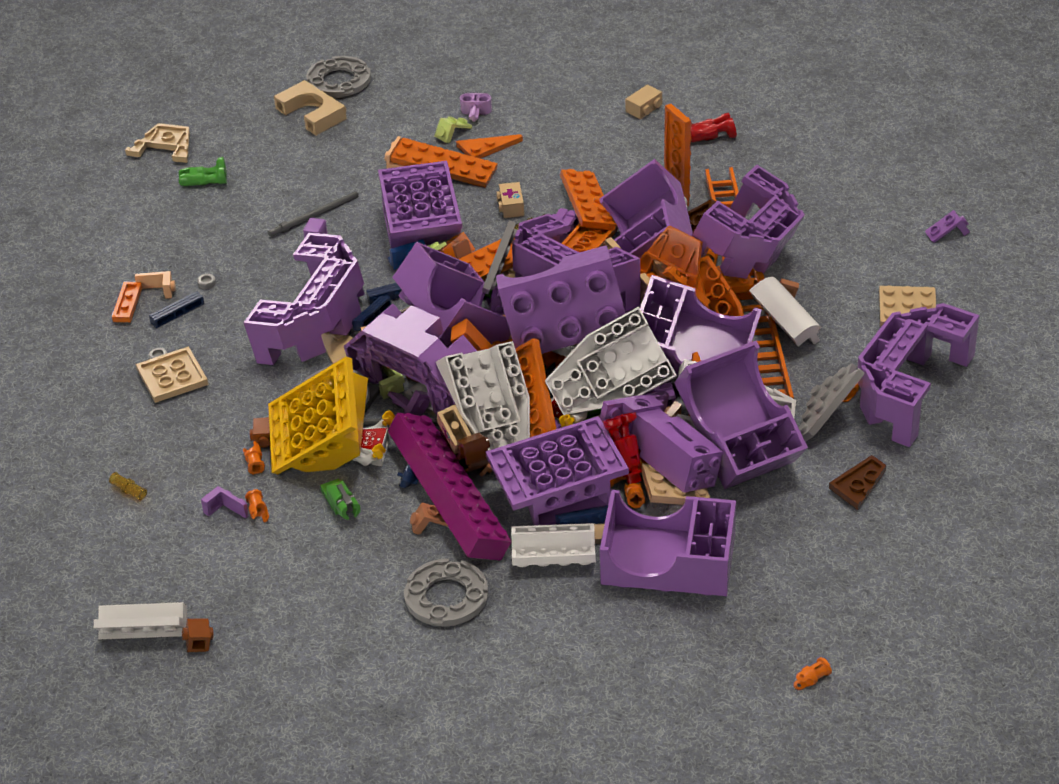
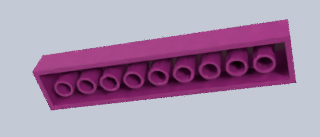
[388,412,512,561]

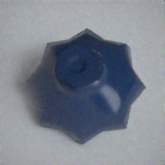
[397,465,418,488]

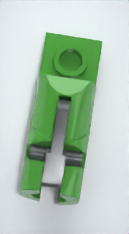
[320,479,361,520]

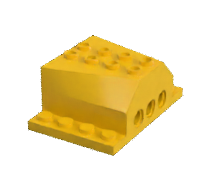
[268,356,368,475]

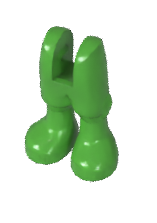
[178,157,227,186]

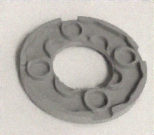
[306,56,371,99]
[404,559,488,626]

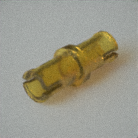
[109,472,147,501]

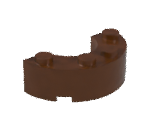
[439,428,490,473]

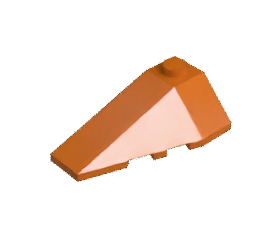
[698,255,744,316]

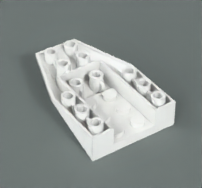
[545,307,677,415]
[435,341,530,451]

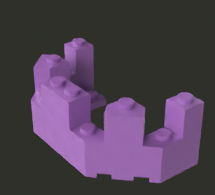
[692,165,805,279]
[512,214,640,312]
[244,233,365,365]
[858,303,979,447]
[343,304,477,424]

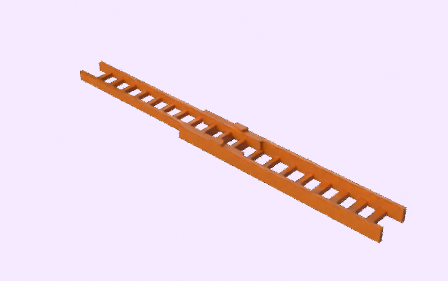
[705,167,794,399]

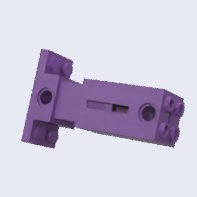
[600,391,724,493]

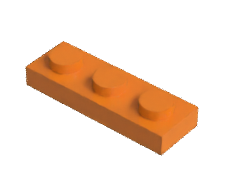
[112,282,142,323]

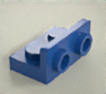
[388,239,425,270]

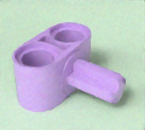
[460,93,492,122]

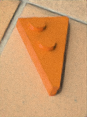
[456,134,523,159]

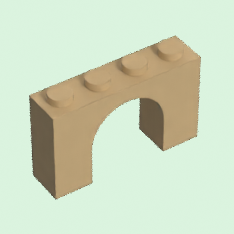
[274,80,347,135]

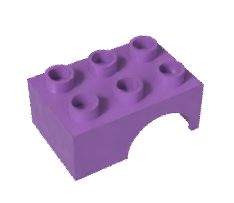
[599,159,693,272]
[392,242,511,348]
[496,246,625,353]
[640,275,762,377]
[674,341,808,489]
[600,490,736,596]

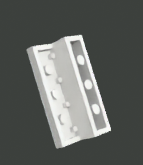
[749,277,821,347]
[511,523,596,567]
[94,602,187,640]

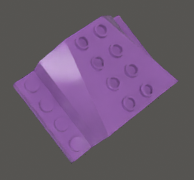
[378,161,462,249]
[486,416,629,526]

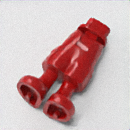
[691,113,737,143]
[603,412,642,485]

